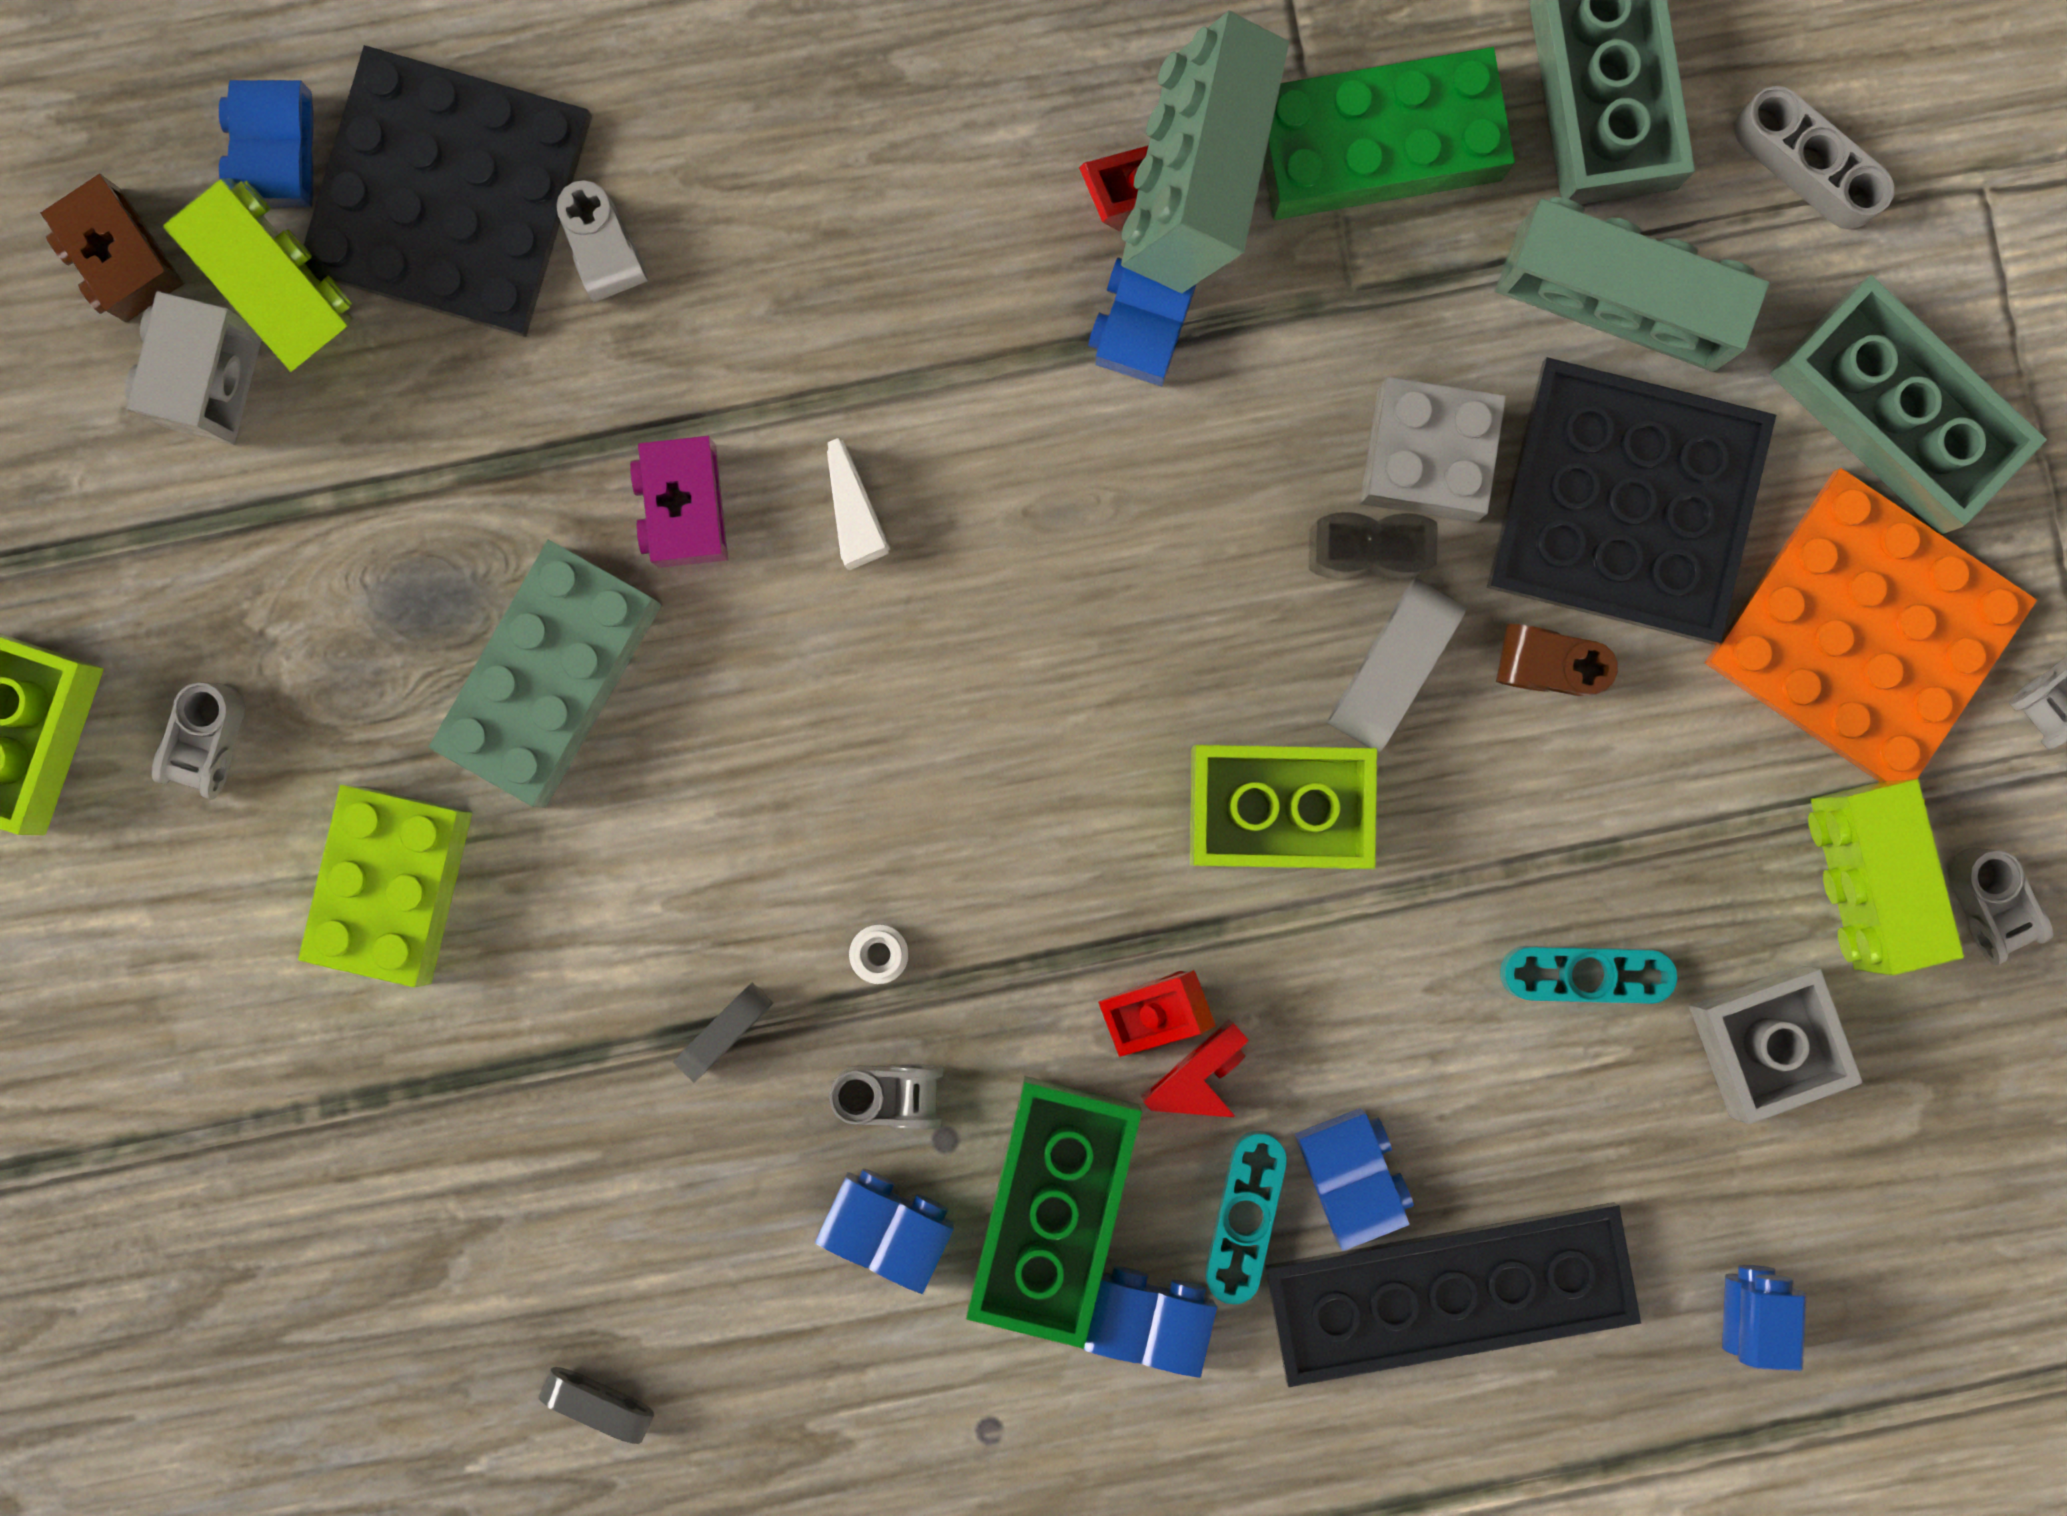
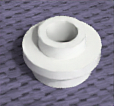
[849,925,909,984]

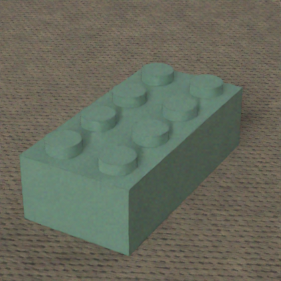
[1529,0,1695,204]
[1121,10,1290,293]
[1494,197,1770,372]
[1769,275,2047,535]
[428,539,662,808]

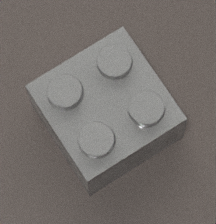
[125,291,262,445]
[1360,377,1506,522]
[1689,966,1863,1124]

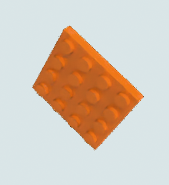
[1704,468,2037,782]

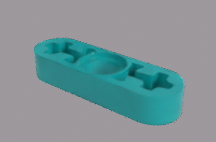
[1500,946,1677,1004]
[1205,1131,1287,1305]

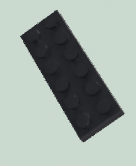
[1265,1202,1641,1388]

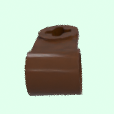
[1496,624,1618,696]

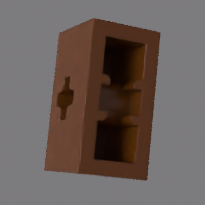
[40,173,184,323]

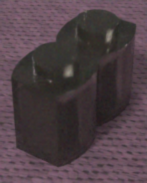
[1309,512,1438,580]

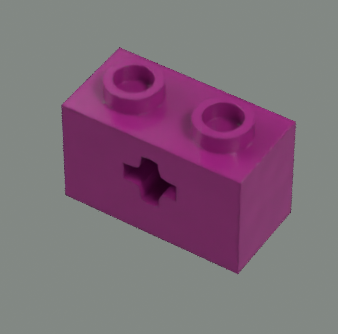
[630,436,728,568]

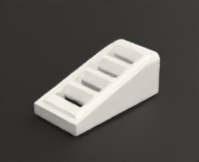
[827,438,890,570]

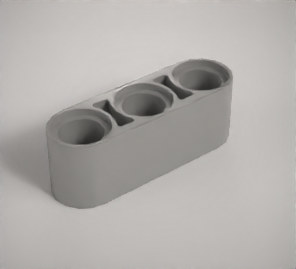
[1734,86,1895,230]
[1327,577,1467,753]

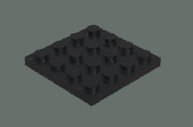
[304,45,592,338]
[1487,357,1776,645]

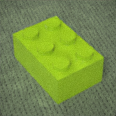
[163,178,353,372]
[0,633,104,836]
[1189,745,1377,869]
[1808,779,1964,975]
[298,784,473,988]

